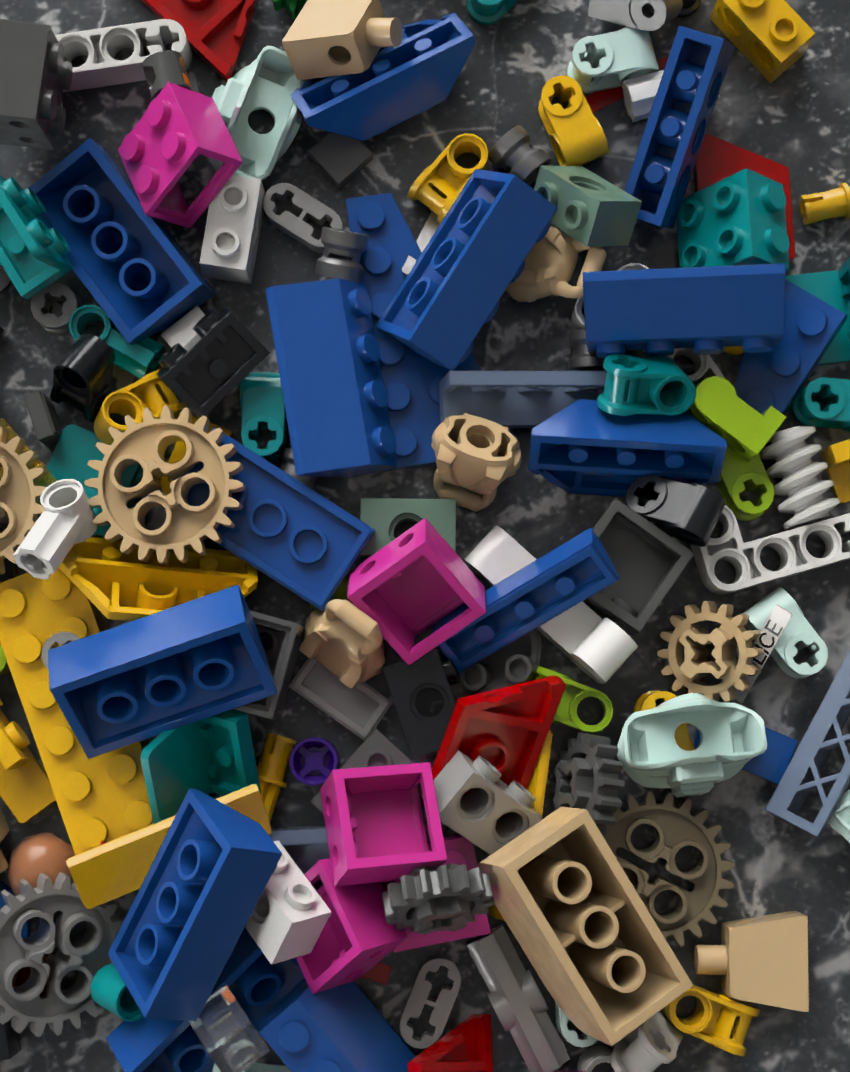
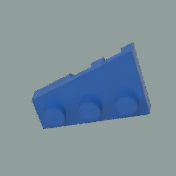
[734,279,848,415]

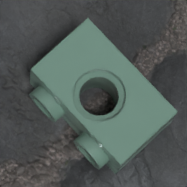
[534,165,642,247]
[360,498,456,560]

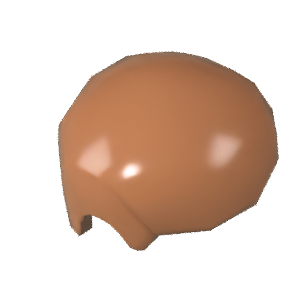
[7,832,75,896]

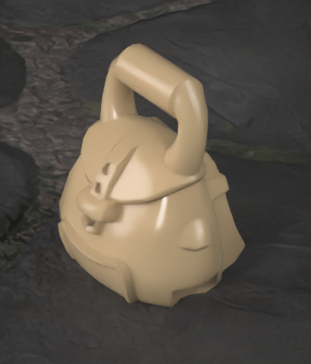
[506,224,607,303]
[431,413,522,512]
[299,599,386,689]

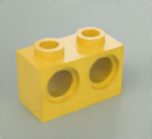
[709,0,816,84]

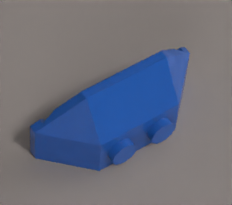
[290,13,476,141]
[528,399,727,497]

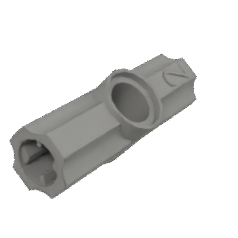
[466,924,570,1072]

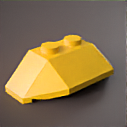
[61,537,258,621]

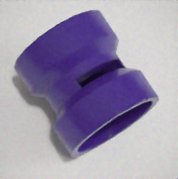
[289,737,340,786]

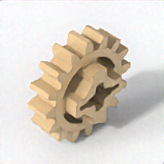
[657,601,764,702]

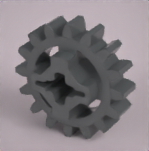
[551,733,625,837]
[382,863,495,935]

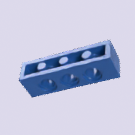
[624,26,735,229]

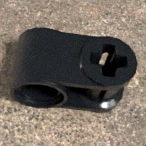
[50,334,115,423]
[626,475,726,547]

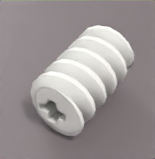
[760,426,840,530]

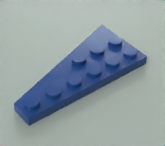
[346,193,522,472]

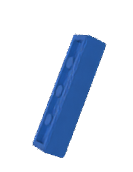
[432,528,620,673]

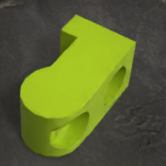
[689,376,787,462]

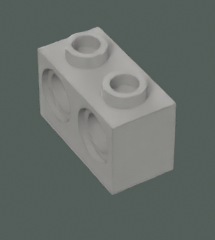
[421,750,542,855]

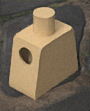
[282,0,403,80]
[694,911,809,1012]

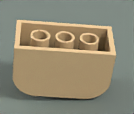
[478,807,694,1046]

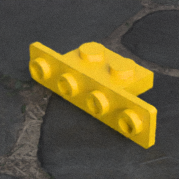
[0,699,56,823]

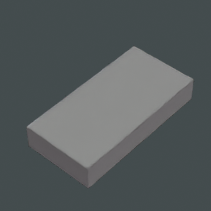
[288,658,393,741]

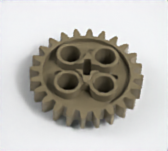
[604,790,735,947]

